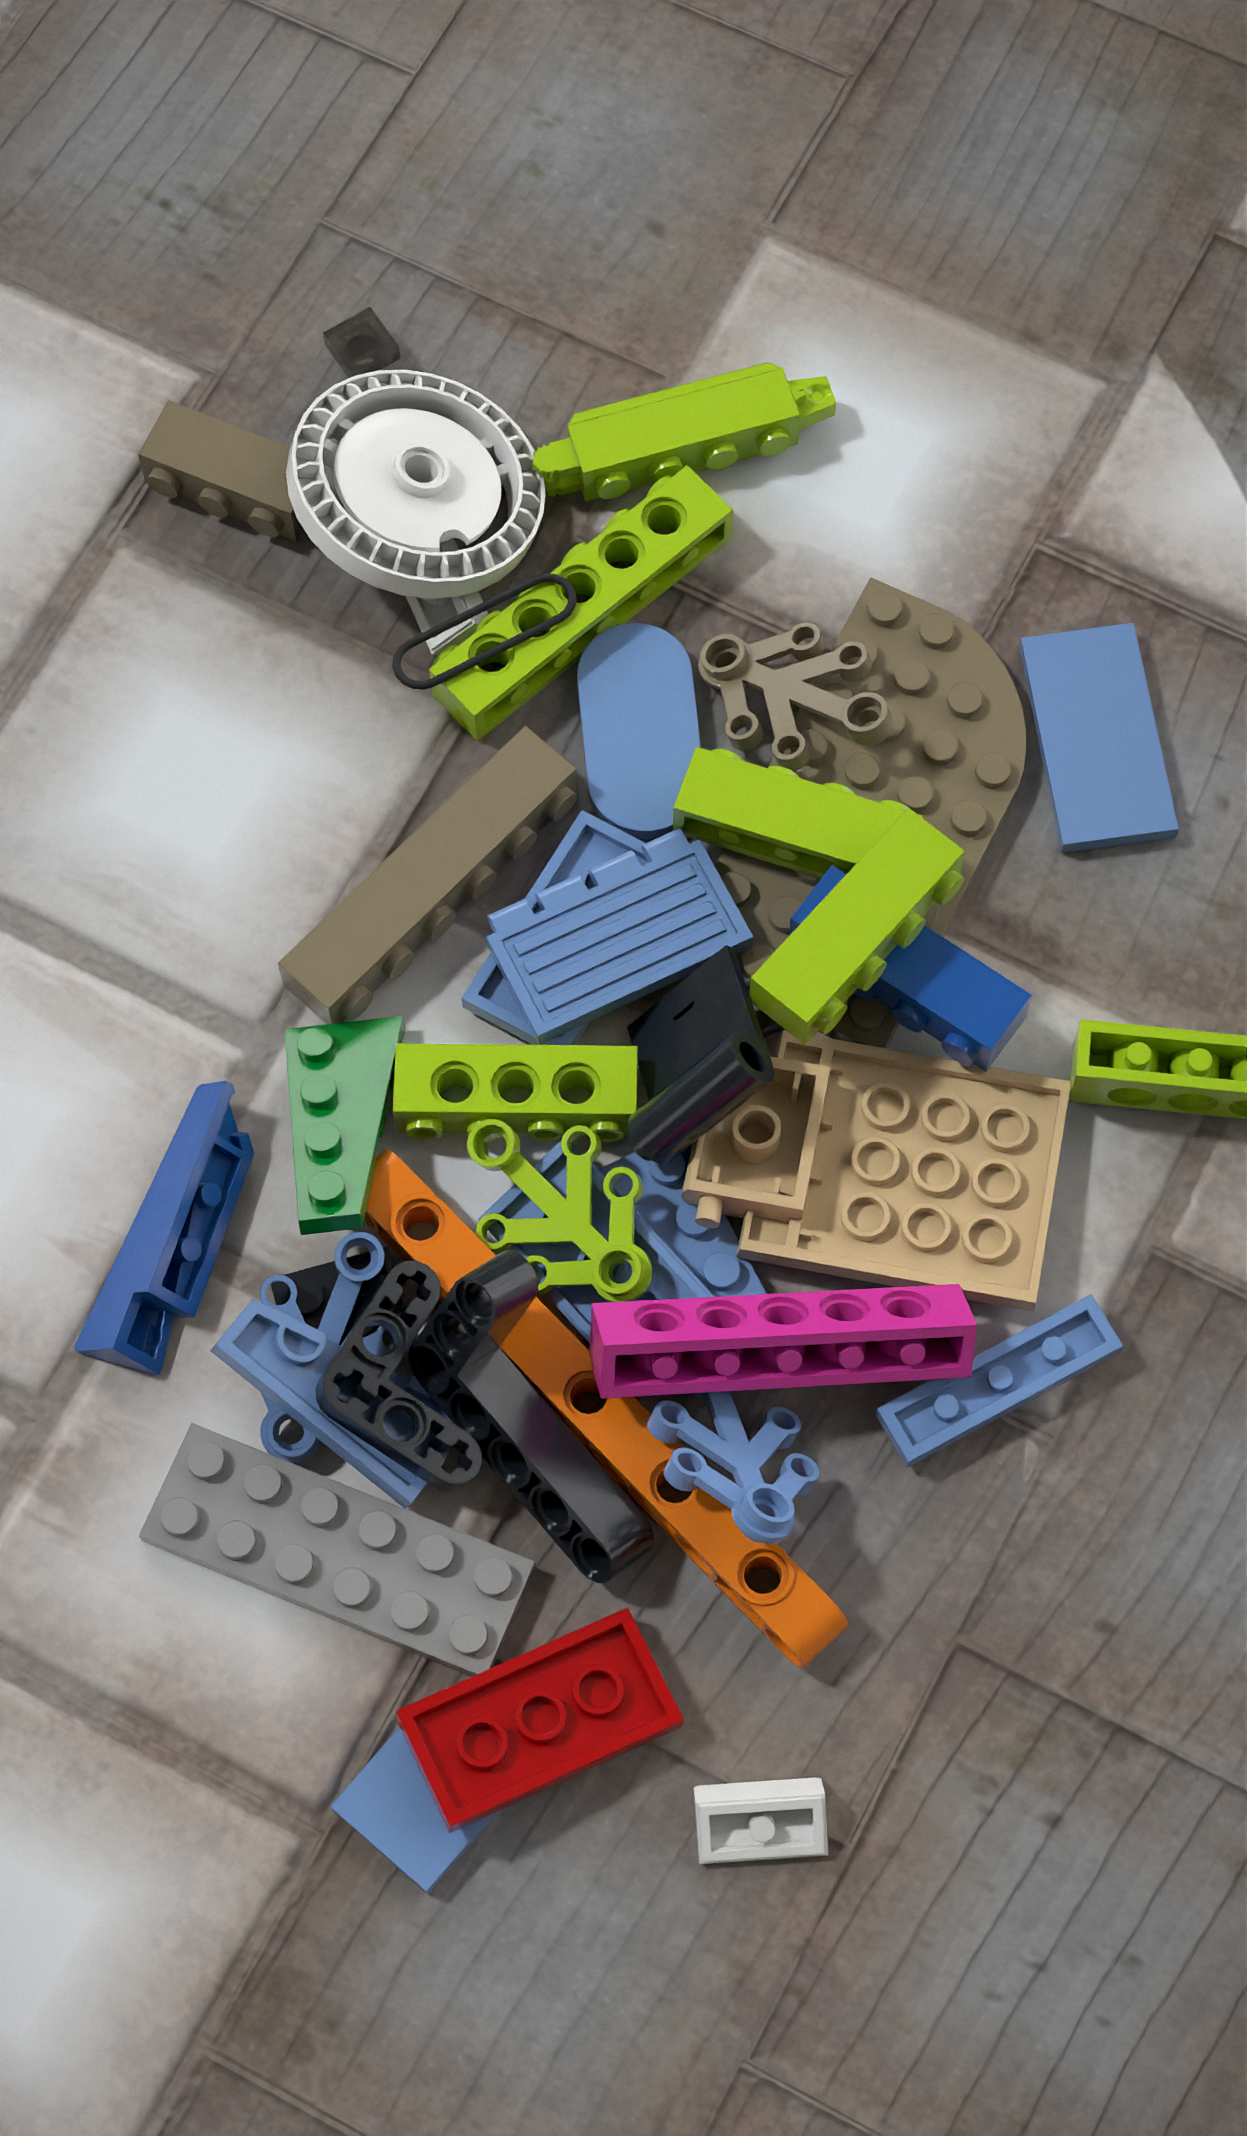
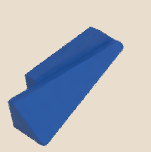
[75,1081,255,1375]

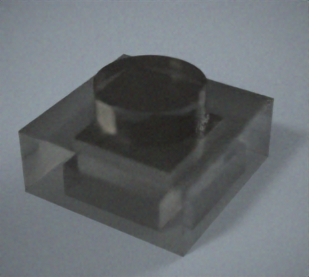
[323,307,401,378]

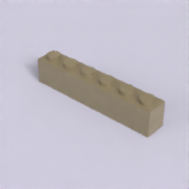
[278,725,578,1024]

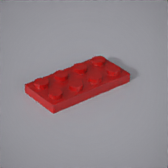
[395,1607,684,1833]

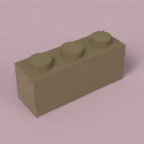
[138,400,303,541]

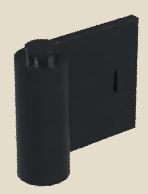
[627,945,775,1165]

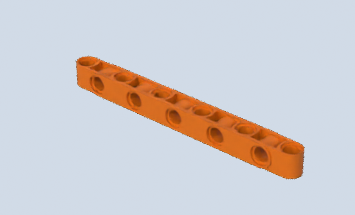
[364,1149,849,1669]

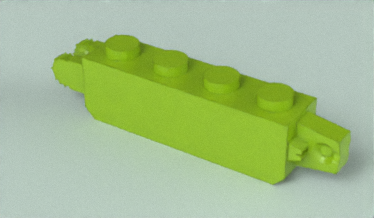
[532,362,836,501]

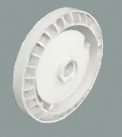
[286,370,546,598]

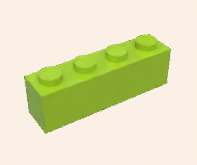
[673,747,922,878]
[750,807,965,1045]

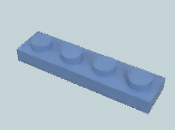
[876,1294,1123,1468]

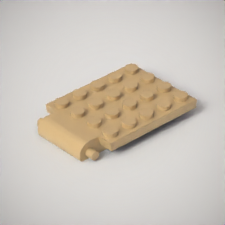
[681,1030,1071,1312]

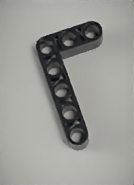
[408,1250,654,1583]

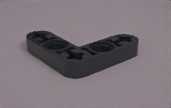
[315,1261,482,1491]

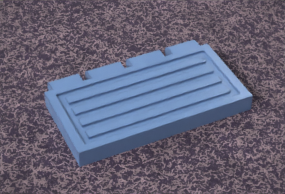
[486,829,753,1045]

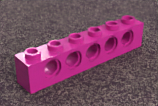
[589,1284,977,1398]

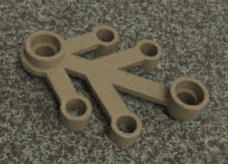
[698,622,893,771]

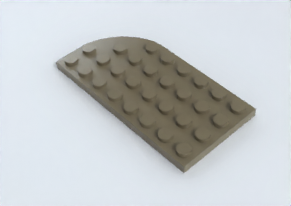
[715,577,1026,1048]

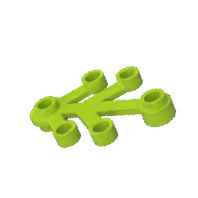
[467,1119,652,1302]

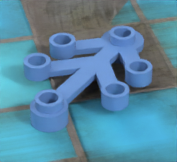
[260,1232,413,1463]
[647,1391,820,1544]

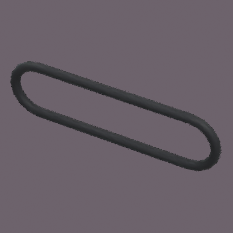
[392,573,577,690]

